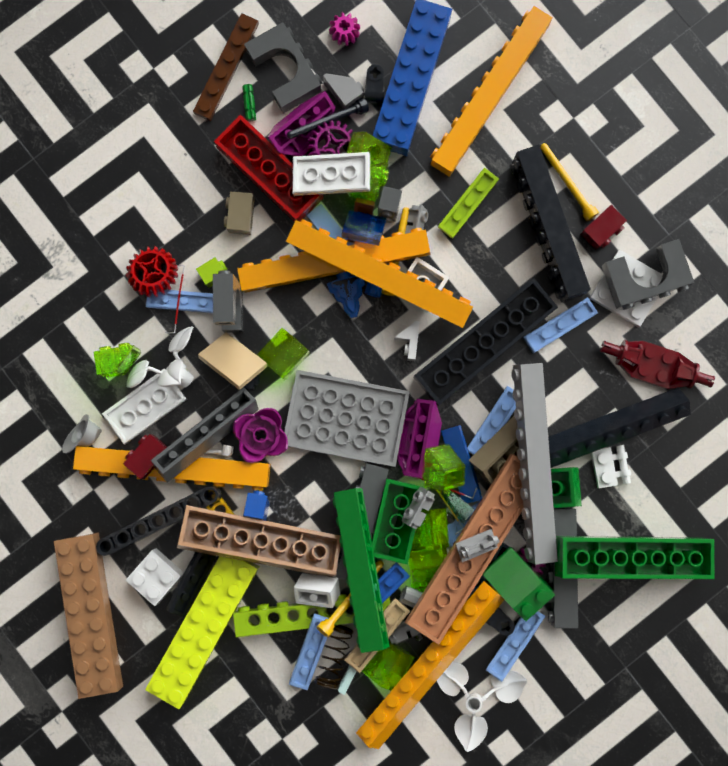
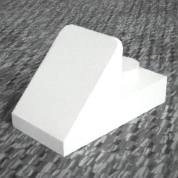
[394,321,420,361]

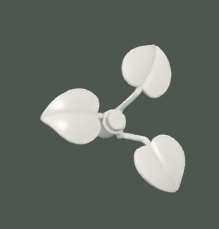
[126,326,194,388]
[437,662,527,752]

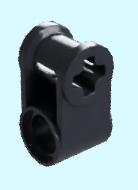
[365,64,384,103]
[486,607,515,636]

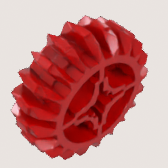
[126,246,178,298]

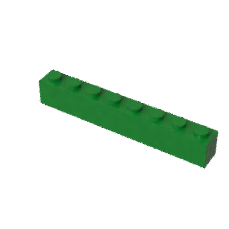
[333,488,390,653]

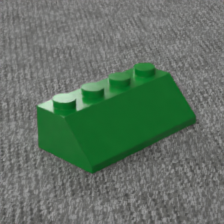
[372,478,425,565]

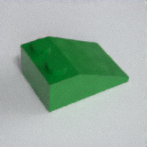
[551,467,582,508]
[483,547,555,621]

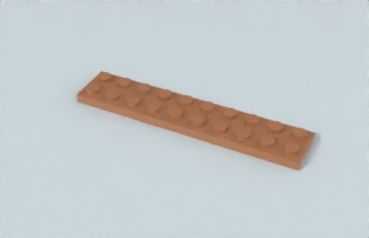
[405,454,524,645]

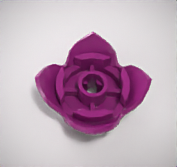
[233,408,288,463]

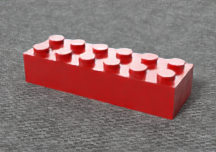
[214,114,324,222]

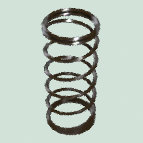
[314,625,354,689]

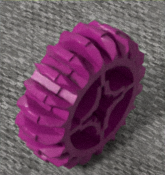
[307,120,358,156]

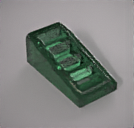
[440,486,474,525]

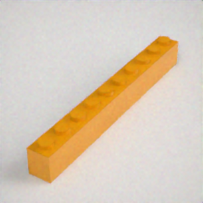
[430,6,553,177]
[286,219,473,328]
[237,228,431,293]
[73,446,271,491]
[356,581,505,749]

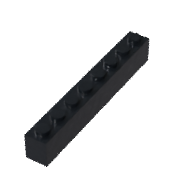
[548,388,691,468]

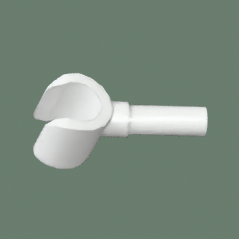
[206,444,234,456]

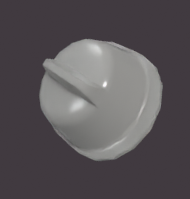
[62,414,102,454]

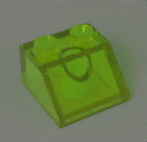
[257,328,310,381]

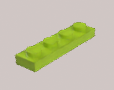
[438,167,499,239]

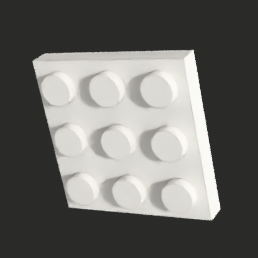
[589,249,663,328]

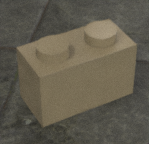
[224,192,255,235]

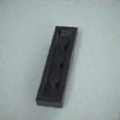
[166,552,216,618]

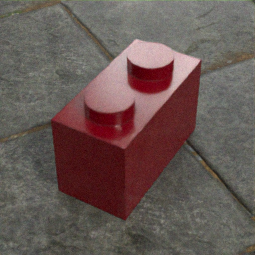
[580,204,627,250]
[123,434,167,479]

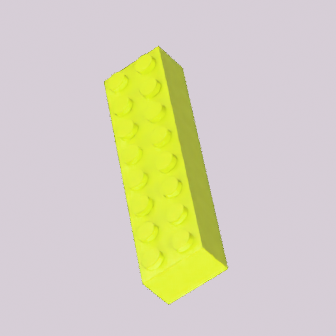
[145,556,260,709]

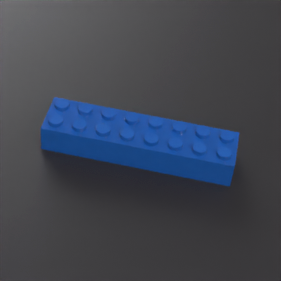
[371,0,453,156]

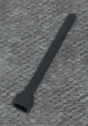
[287,98,369,139]

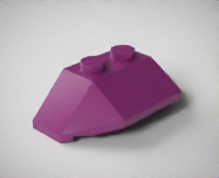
[268,91,335,156]
[397,399,442,479]

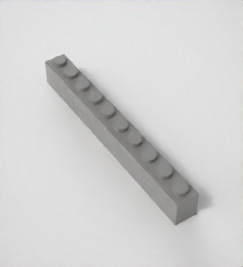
[511,363,558,565]

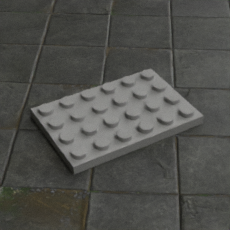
[284,370,410,467]

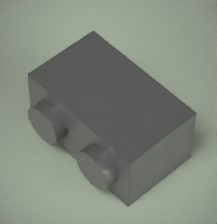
[378,186,402,223]

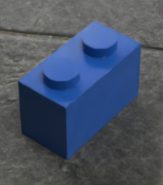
[243,491,269,521]

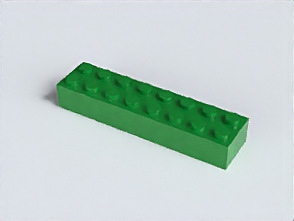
[555,536,715,579]

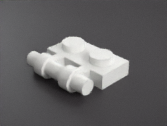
[591,445,631,488]

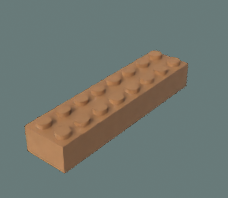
[177,505,341,577]
[54,532,123,699]

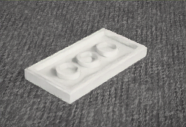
[292,152,370,196]
[102,369,187,445]

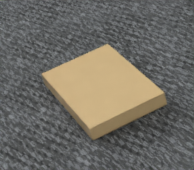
[198,332,267,390]

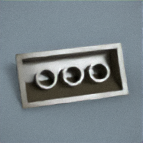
[469,416,549,486]

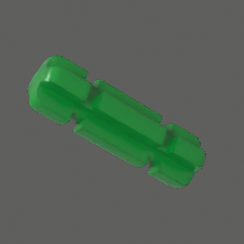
[242,84,256,122]

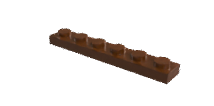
[193,13,259,121]

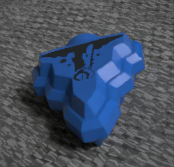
[327,272,365,318]

